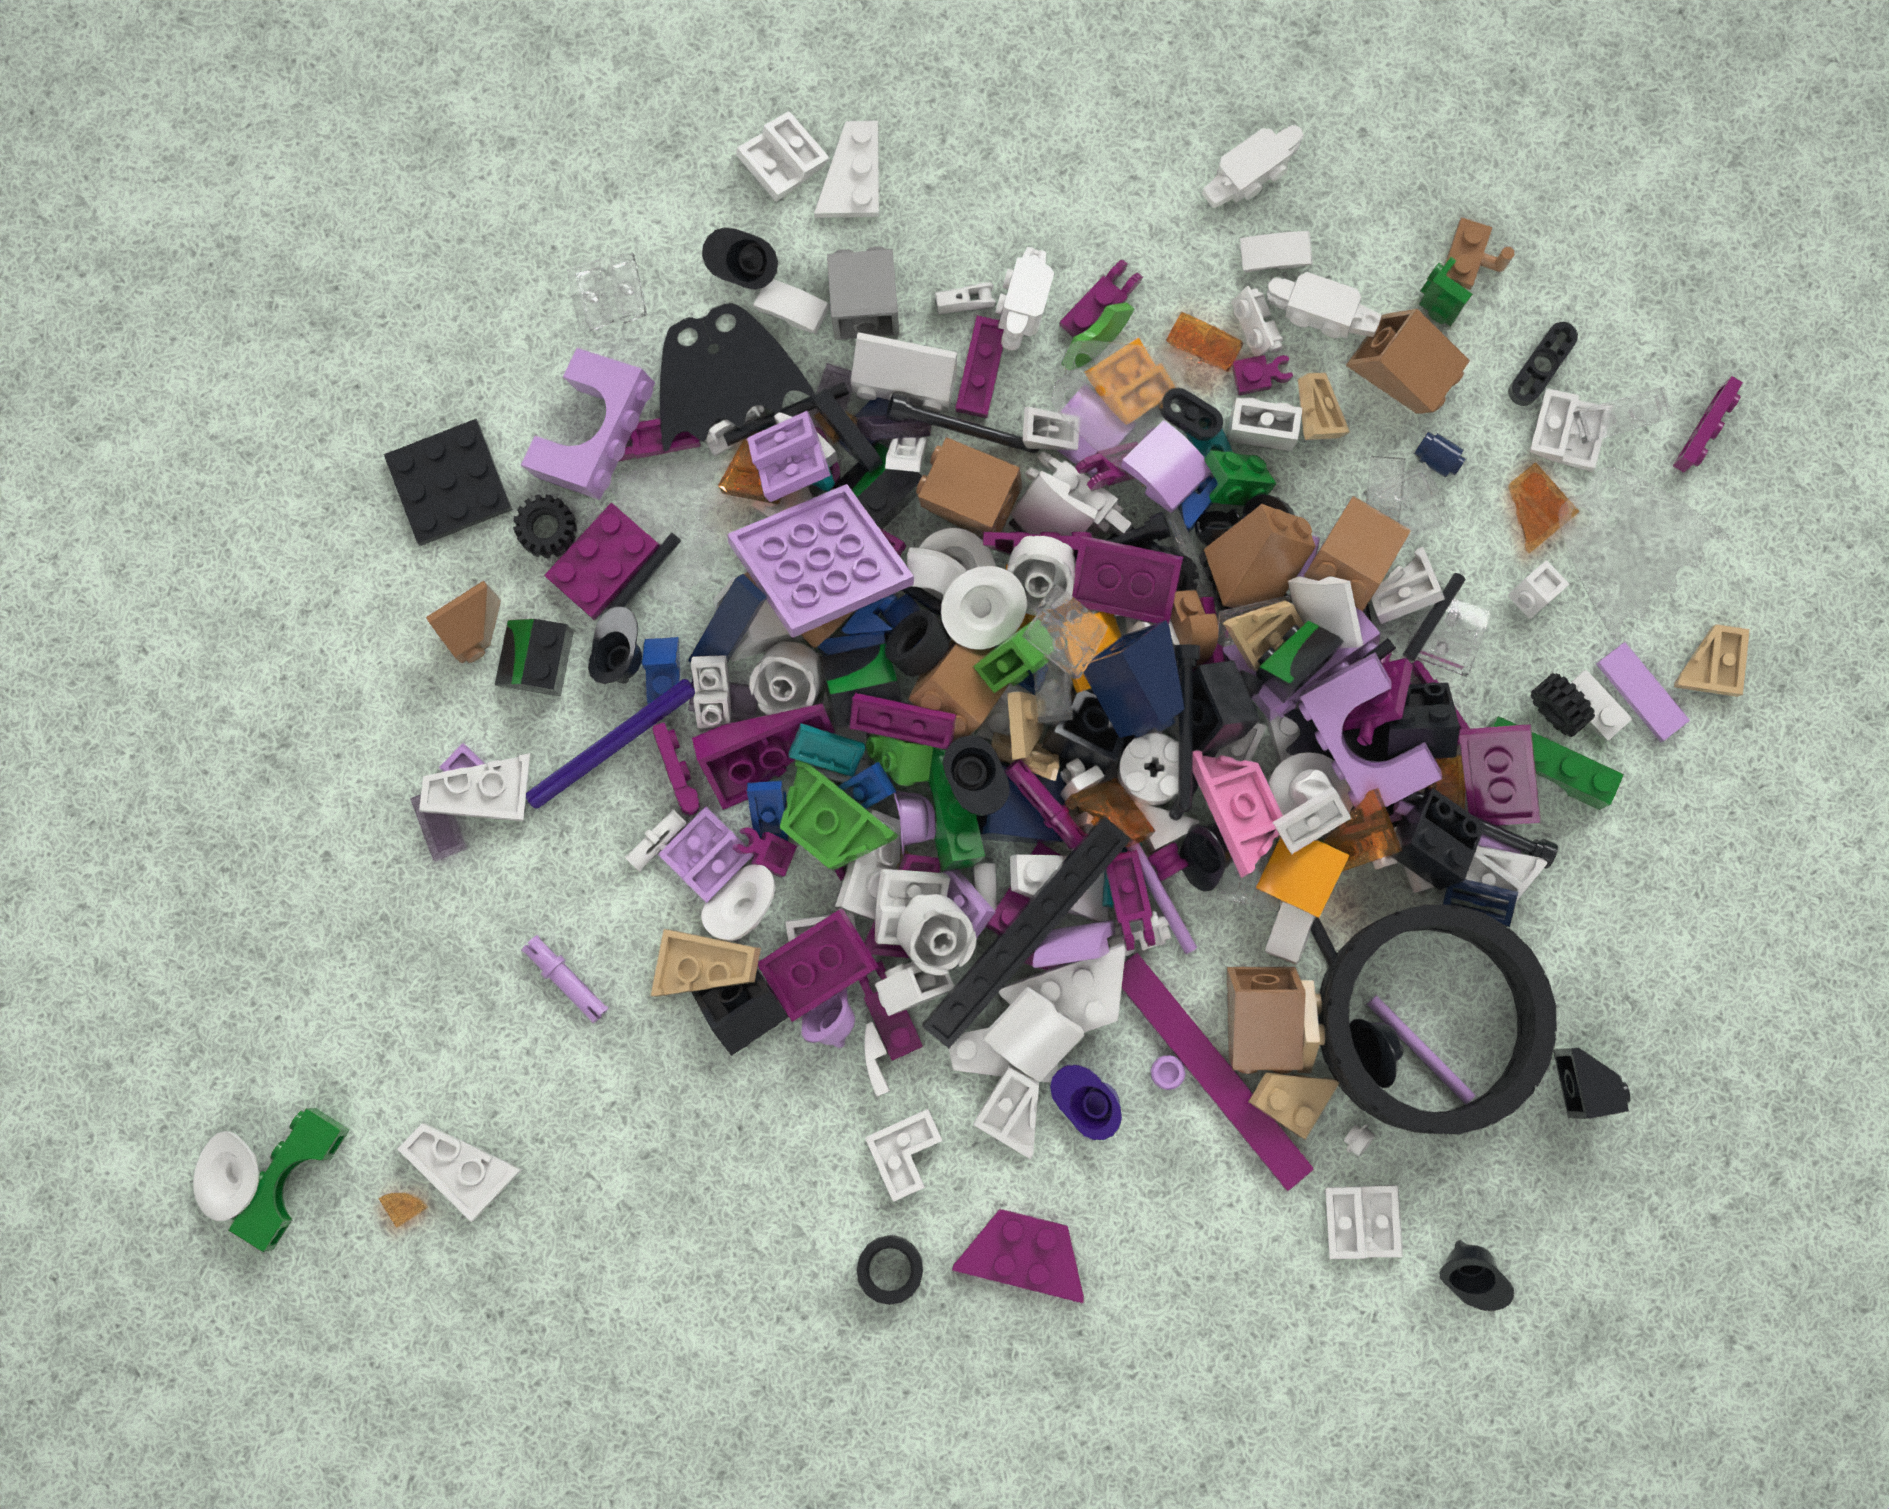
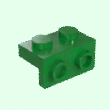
[1419,257,1473,327]
[1204,450,1277,506]

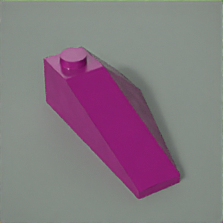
[692,703,836,810]

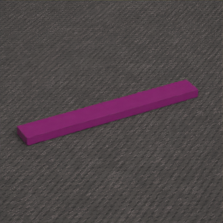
[1121,953,1314,1191]

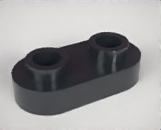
[1159,388,1223,441]

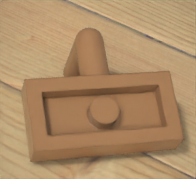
[1445,217,1515,290]

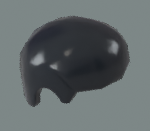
[1195,508,1247,546]

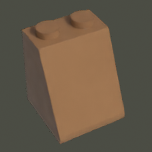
[1346,309,1470,414]
[916,437,1022,540]
[1304,496,1411,611]
[1204,504,1316,613]
[908,639,1010,742]
[1227,967,1306,1074]

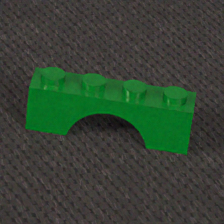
[1487,716,1624,810]
[928,747,985,872]
[228,1108,350,1252]

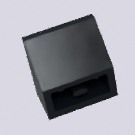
[1382,682,1460,760]
[1387,788,1486,890]

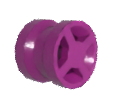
[1148,842,1189,882]

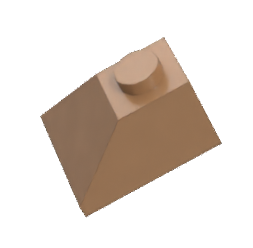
[426,581,501,664]

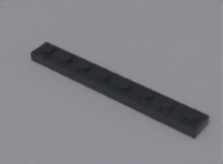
[922,815,1131,1049]

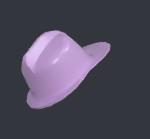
[889,776,936,855]
[802,988,855,1048]

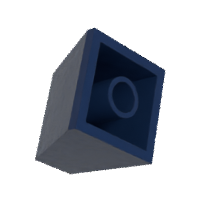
[1080,620,1185,738]
[976,766,1067,844]

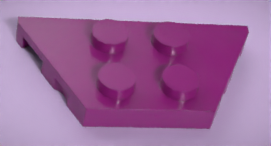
[952,1208,1084,1303]

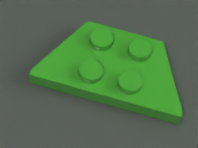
[780,760,899,871]

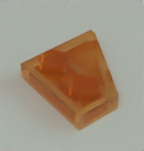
[1508,462,1580,554]
[1324,788,1402,872]

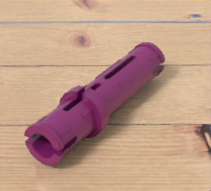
[1004,759,1086,849]

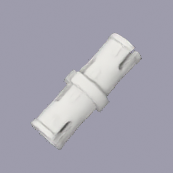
[625,809,688,872]

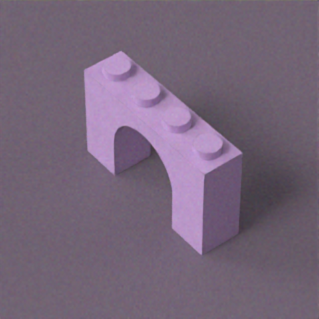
[521,348,655,500]
[1223,608,1381,721]
[1298,653,1442,816]

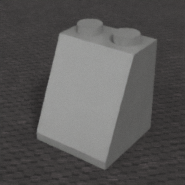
[827,246,900,340]

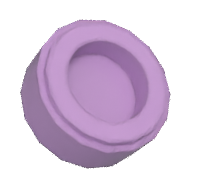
[1150,1055,1186,1090]

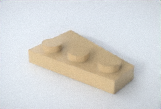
[651,929,761,997]

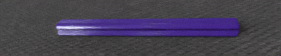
[526,679,695,809]

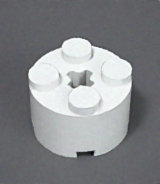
[1007,536,1076,616]
[749,641,824,715]
[1117,733,1179,806]
[897,894,977,975]

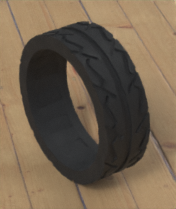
[1318,904,1557,1134]

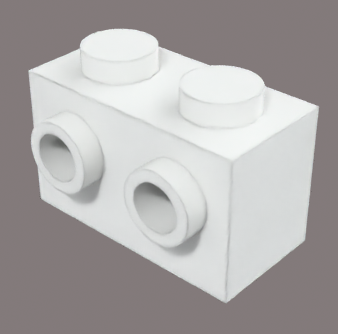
[1227,397,1302,451]
[875,962,954,1016]

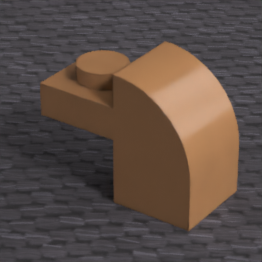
[1170,590,1219,669]

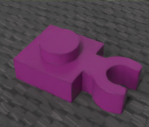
[1231,355,1293,396]
[733,827,797,878]

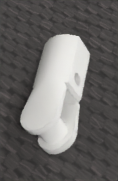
[935,282,996,315]
[973,863,997,910]

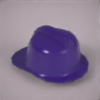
[1050,1065,1122,1140]

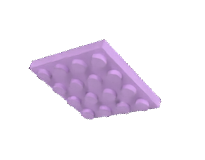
[727,484,914,638]

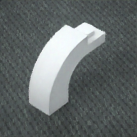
[907,547,967,595]

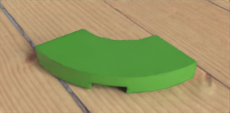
[1061,303,1135,371]

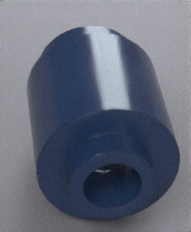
[1414,431,1466,478]

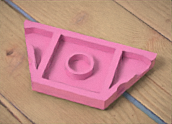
[1192,750,1283,878]

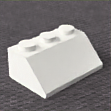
[851,332,957,413]

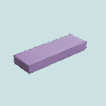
[1596,642,1690,742]

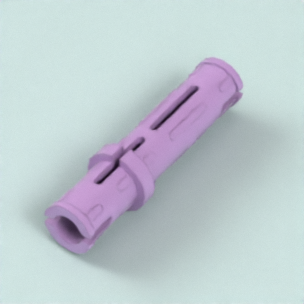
[521,935,609,1024]

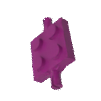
[1343,652,1413,746]

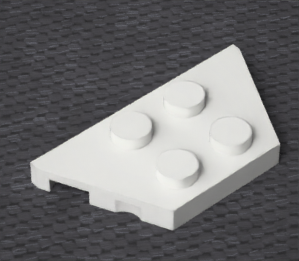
[999,943,1126,1033]

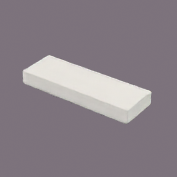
[885,428,928,472]

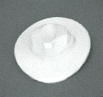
[919,527,996,601]
[941,566,1027,649]
[1268,752,1353,816]
[701,864,775,941]
[193,1131,259,1221]

